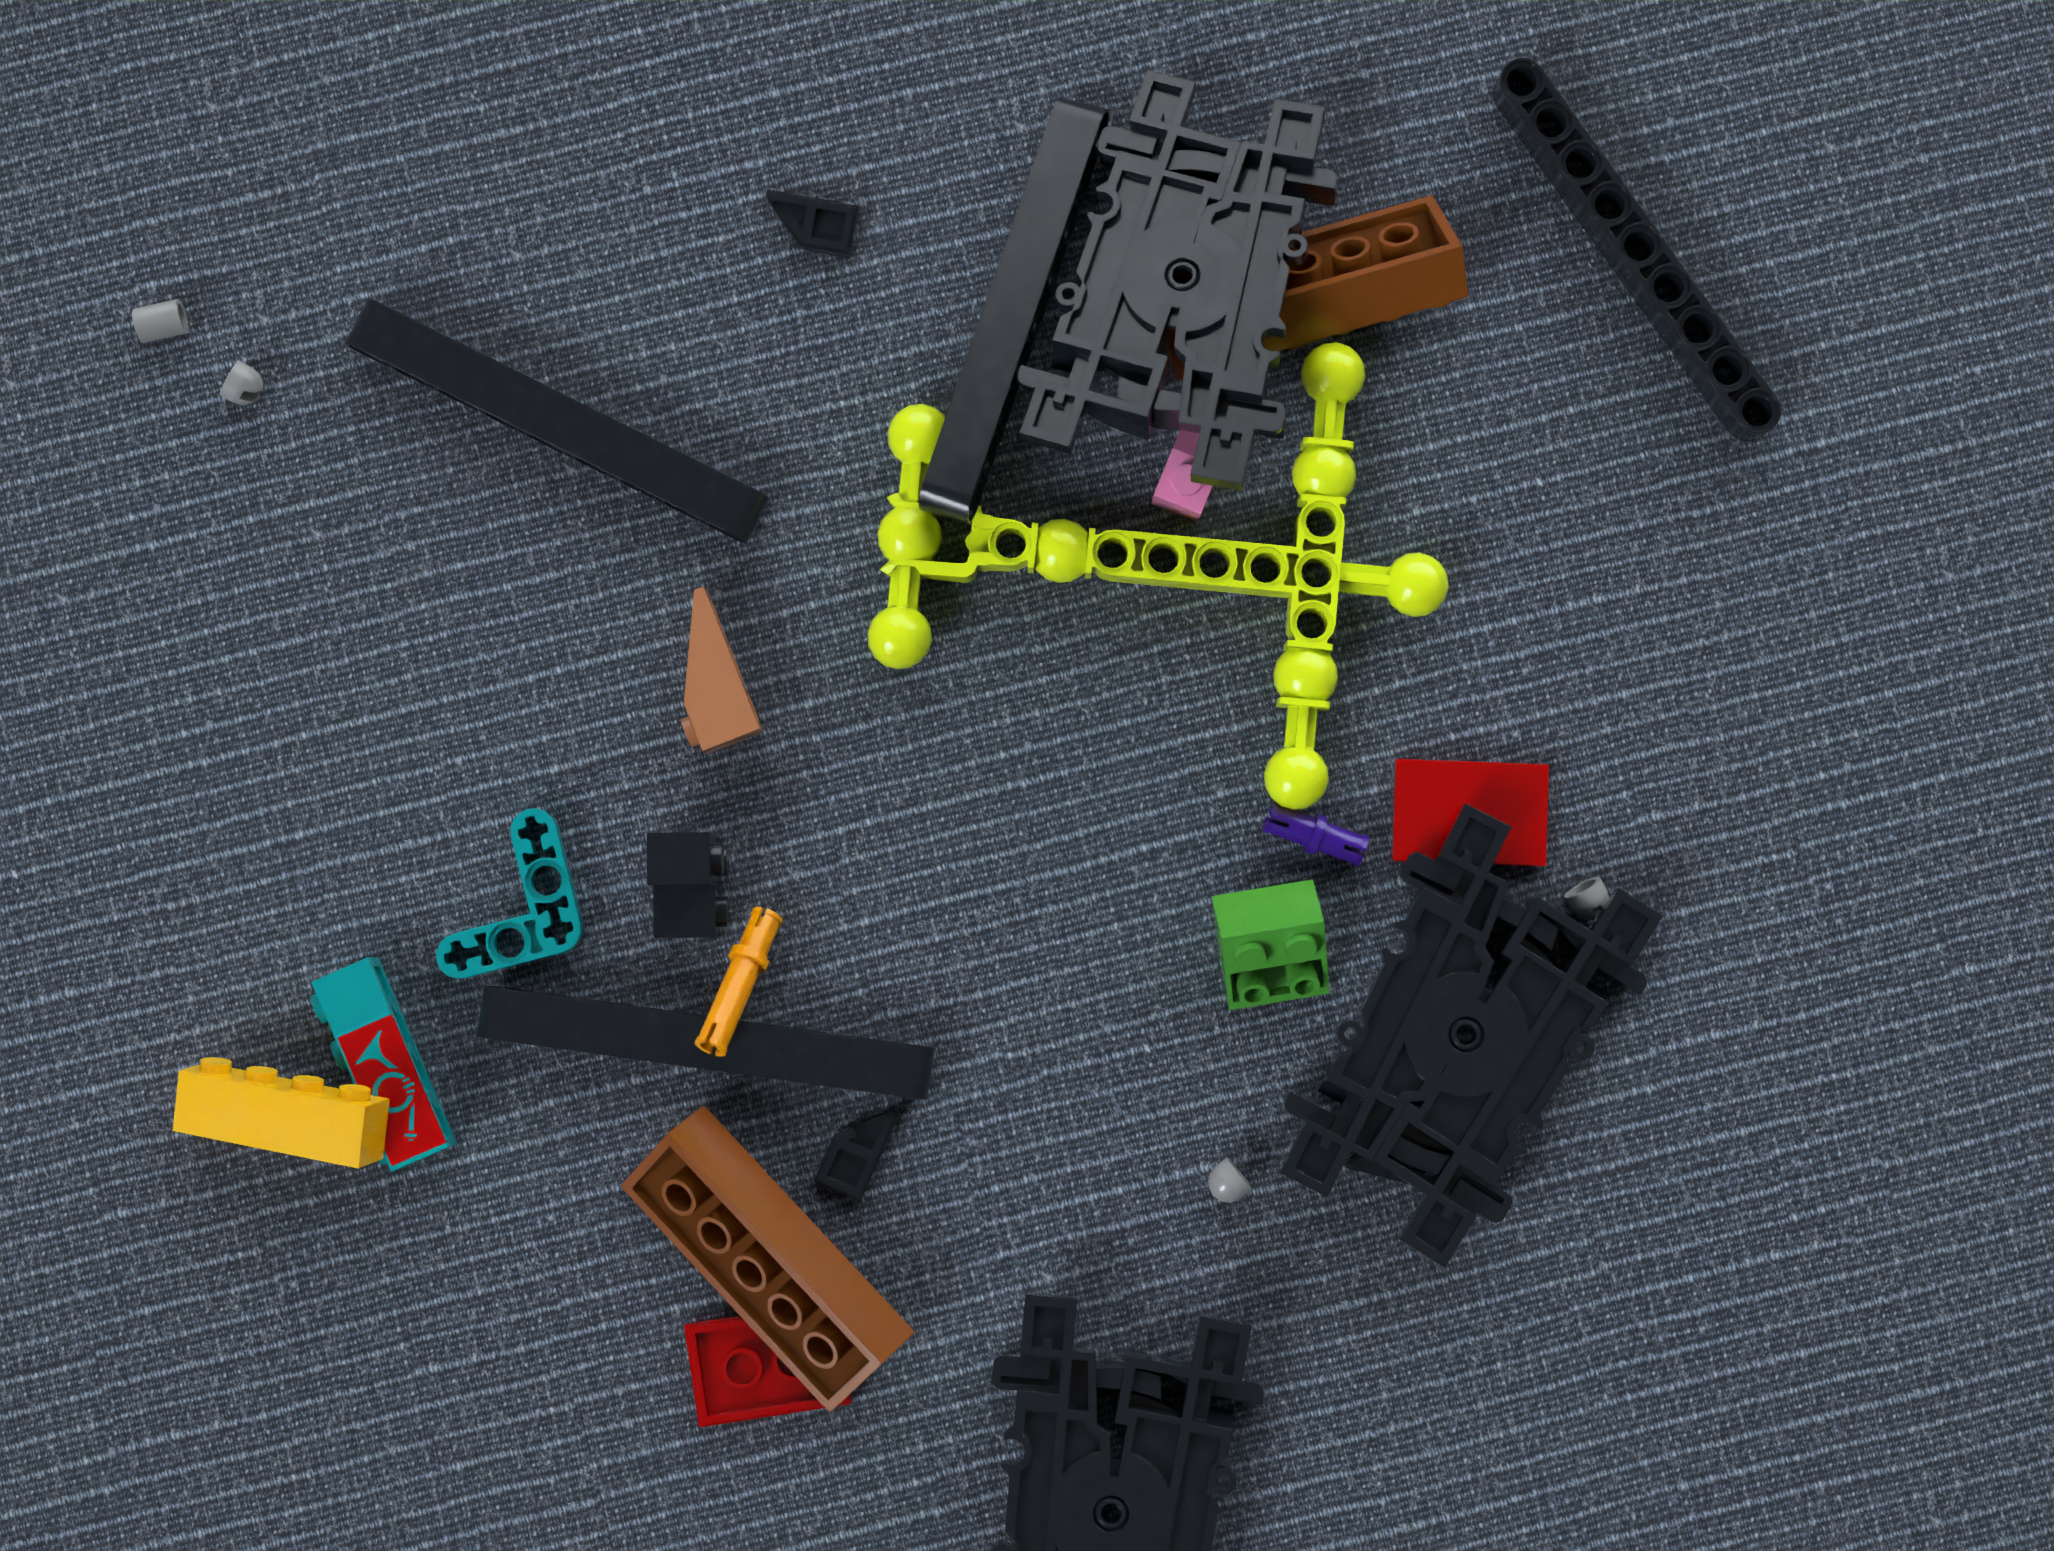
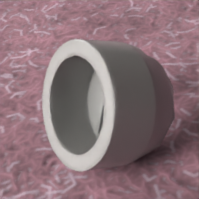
[219,360,263,406]
[1564,877,1609,920]
[1208,1157,1252,1203]

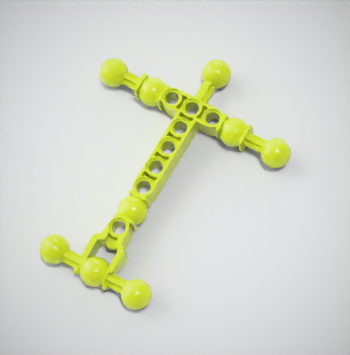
[867,342,1449,810]

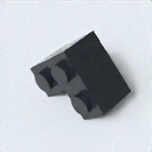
[647,832,730,938]

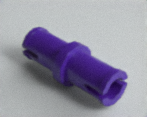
[1262,801,1369,867]

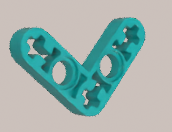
[436,808,584,979]

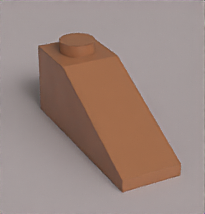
[680,586,764,755]

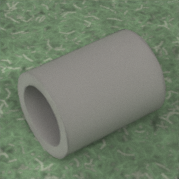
[132,299,189,343]

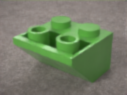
[1212,879,1330,1010]

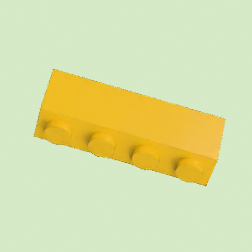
[173,1057,390,1169]

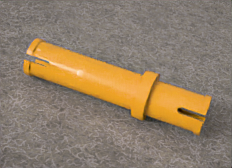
[695,907,783,1057]

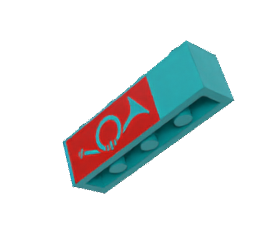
[310,957,458,1172]

